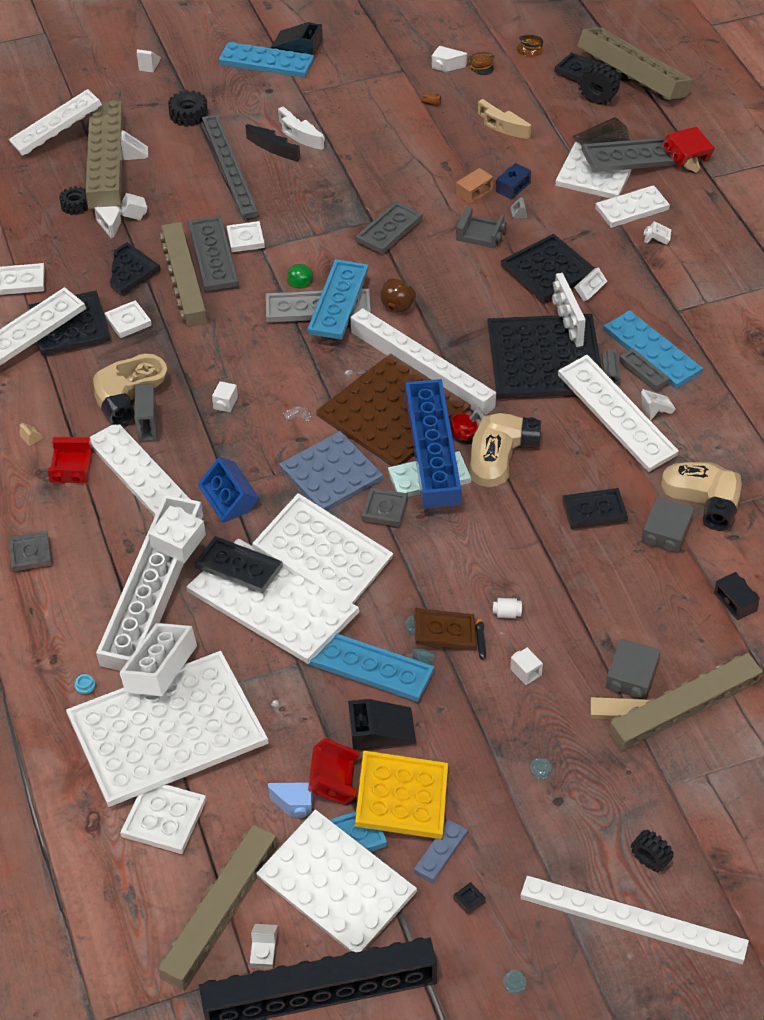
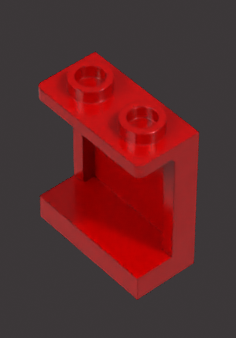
[662,126,715,167]
[47,437,93,483]
[308,738,360,806]

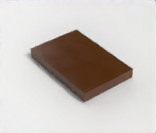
[414,608,476,651]

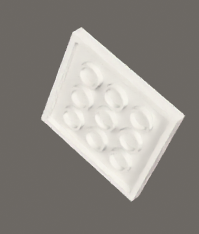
[555,142,632,198]

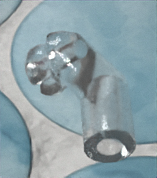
[284,406,312,421]

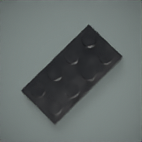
[554,52,623,88]
[194,536,283,594]

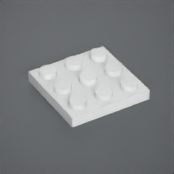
[120,785,207,854]

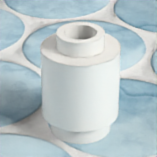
[493,598,522,619]

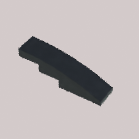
[245,124,300,162]

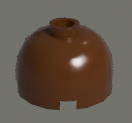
[380,279,416,312]

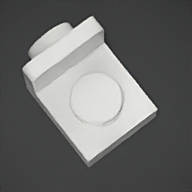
[643,221,671,245]

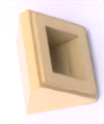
[20,423,43,446]

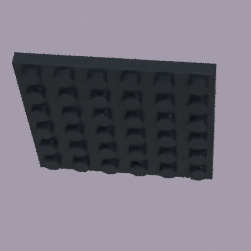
[487,314,602,399]

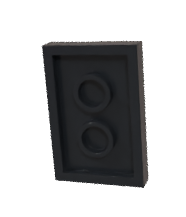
[562,488,628,529]

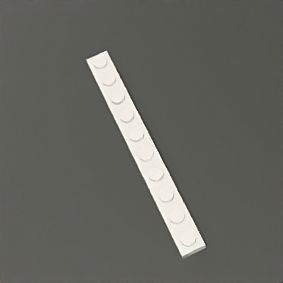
[521,876,749,965]

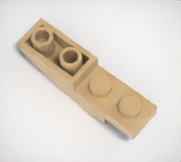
[478,99,531,139]

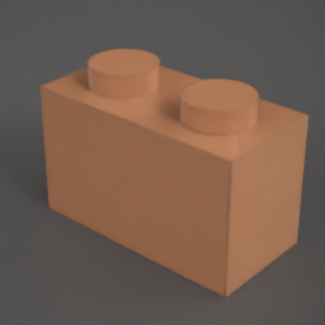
[456,168,493,204]

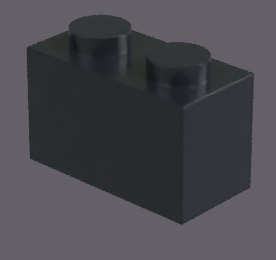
[714,572,760,621]

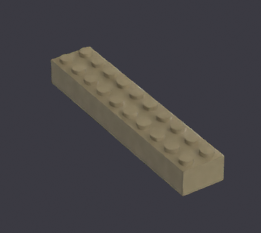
[86,101,124,209]

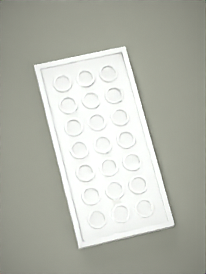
[186,538,359,664]

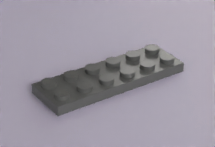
[581,137,678,172]
[188,216,239,292]

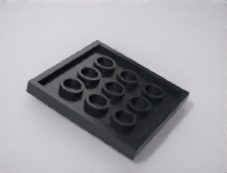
[501,234,595,303]
[29,290,111,356]

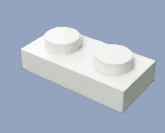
[574,267,608,302]

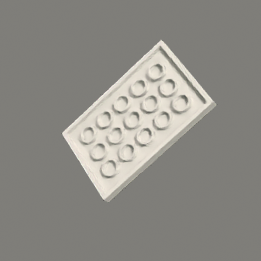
[252,493,393,604]
[256,810,417,952]

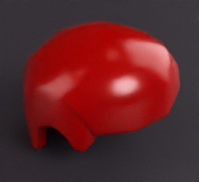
[450,413,478,441]

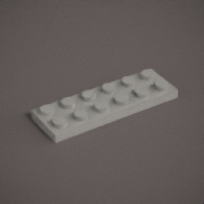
[266,289,371,322]

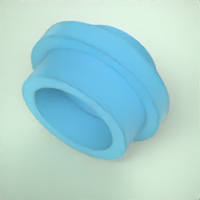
[75,674,96,694]

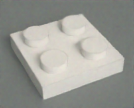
[227,221,265,252]
[104,300,152,338]

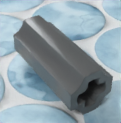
[602,350,621,385]

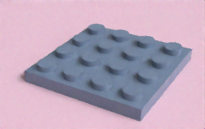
[279,431,384,511]

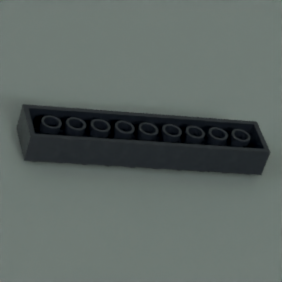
[199,937,437,1020]

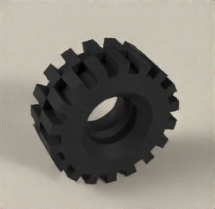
[578,63,620,105]
[168,90,208,127]

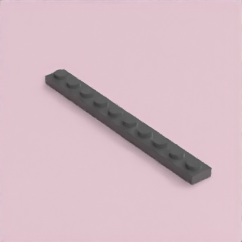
[202,114,258,220]

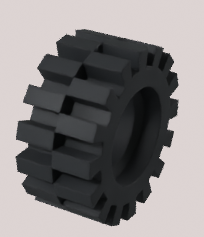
[59,186,88,215]
[630,830,674,872]

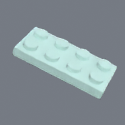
[388,451,471,497]

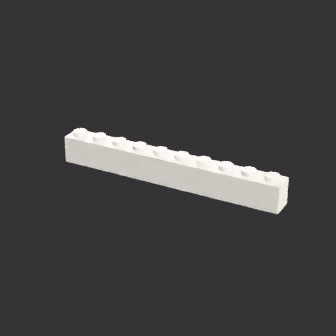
[351,308,496,416]

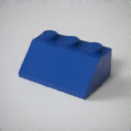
[197,457,260,522]

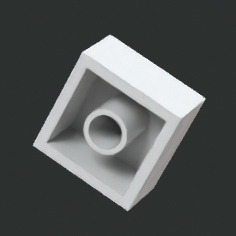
[148,506,206,563]

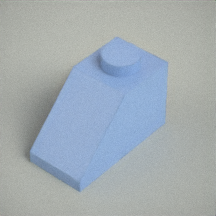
[268,783,313,818]

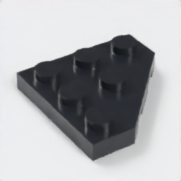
[110,242,161,295]

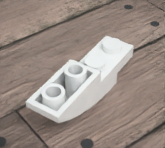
[278,106,325,150]

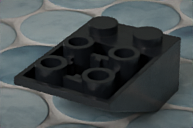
[271,22,323,55]
[348,699,416,750]

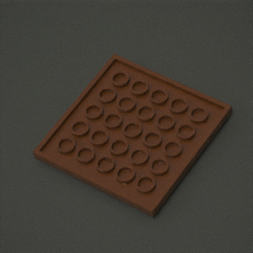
[316,353,471,466]

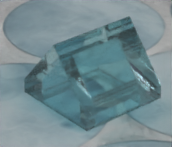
[412,648,437,666]

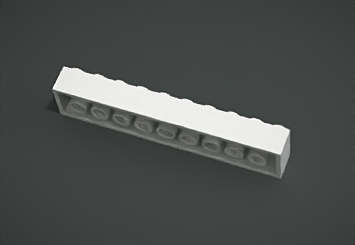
[96,494,203,671]

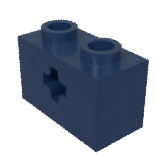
[496,163,531,200]

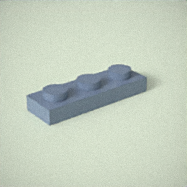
[414,820,468,884]

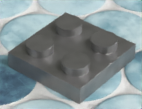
[362,488,408,527]
[8,531,52,572]

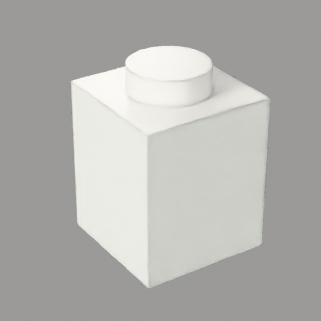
[120,193,147,220]
[212,381,238,413]
[510,647,543,685]

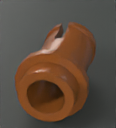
[421,93,441,106]

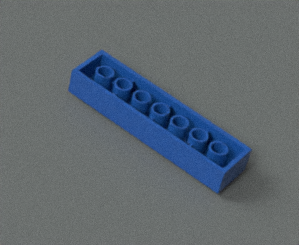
[405,379,461,508]

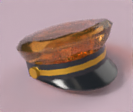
[517,35,544,57]
[468,51,495,75]

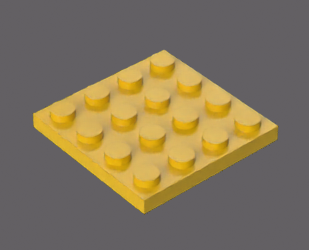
[354,751,448,839]

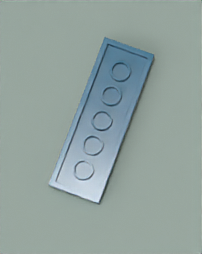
[218,42,314,78]
[308,259,369,340]
[603,310,703,389]
[305,634,434,702]

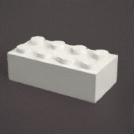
[120,623,197,696]

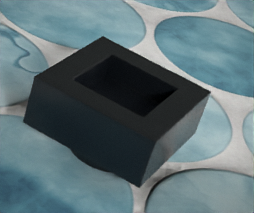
[453,882,486,914]

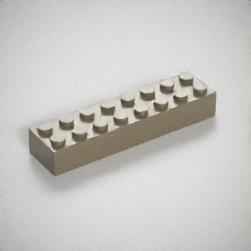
[577,27,694,100]

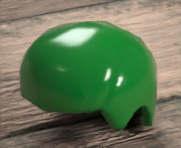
[287,264,313,288]

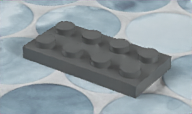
[356,201,423,255]

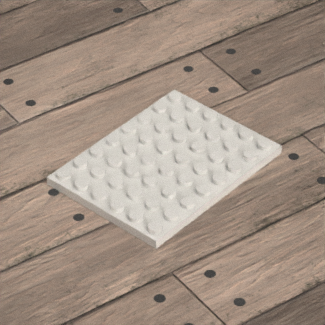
[66,651,269,807]

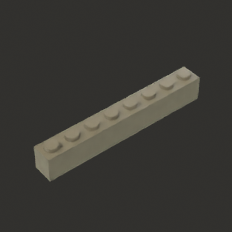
[159,222,207,327]
[608,653,763,752]
[158,825,277,991]

